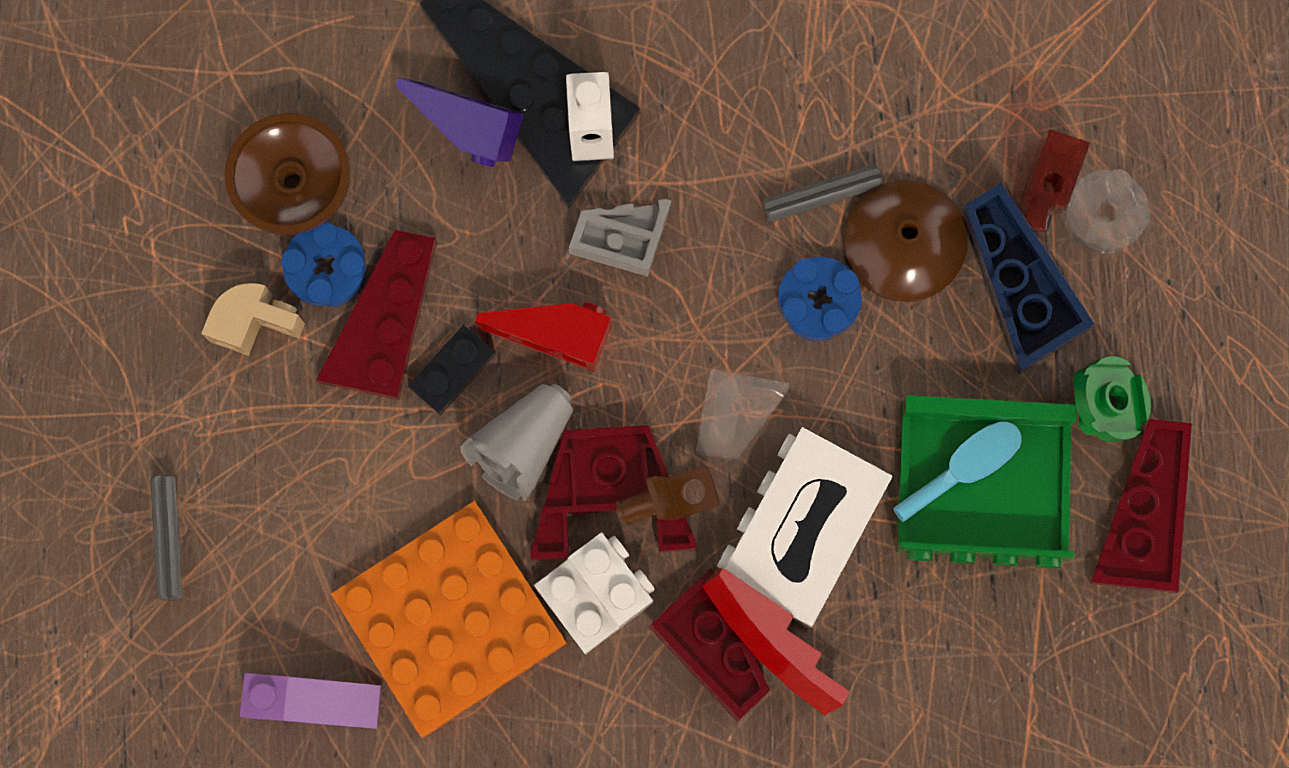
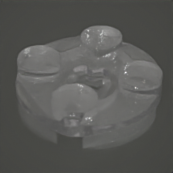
[1064,169,1150,254]

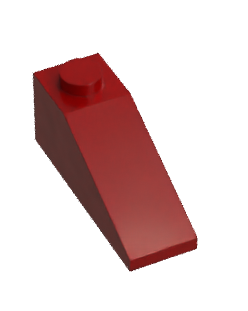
[475,302,612,372]

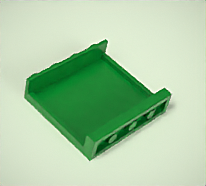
[896,395,1077,569]

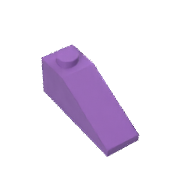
[240,673,382,729]

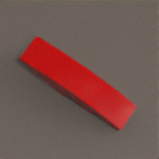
[702,568,850,715]

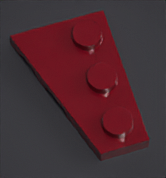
[648,568,770,722]

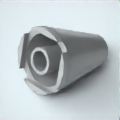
[460,384,573,501]

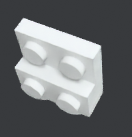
[534,532,655,655]

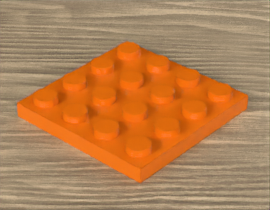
[331,500,567,739]

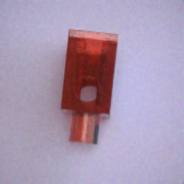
[1020,129,1090,232]

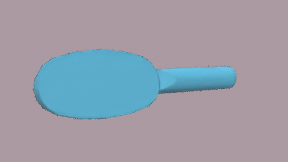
[893,421,1022,522]

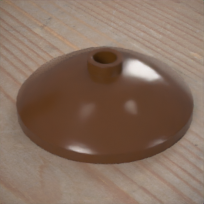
[225,113,351,235]
[843,180,968,302]

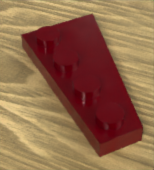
[316,230,437,400]

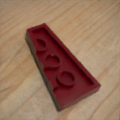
[1090,419,1192,593]

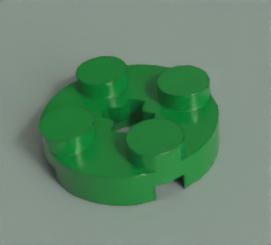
[1073,356,1151,443]

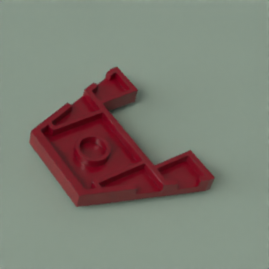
[530,425,697,561]

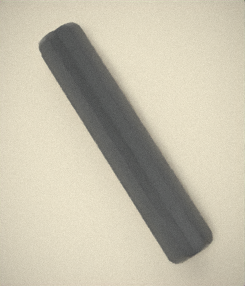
[763,165,882,222]
[150,475,182,601]

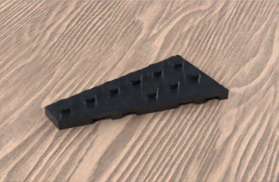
[420,0,640,209]

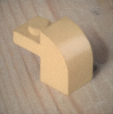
[201,283,305,356]

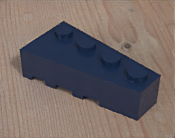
[963,183,1095,375]

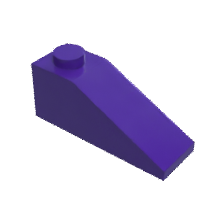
[396,78,523,167]

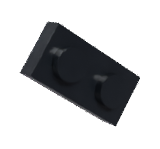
[408,325,496,416]

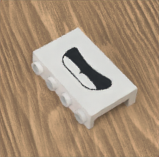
[716,427,893,629]

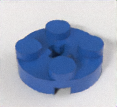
[281,222,366,307]
[777,257,862,341]

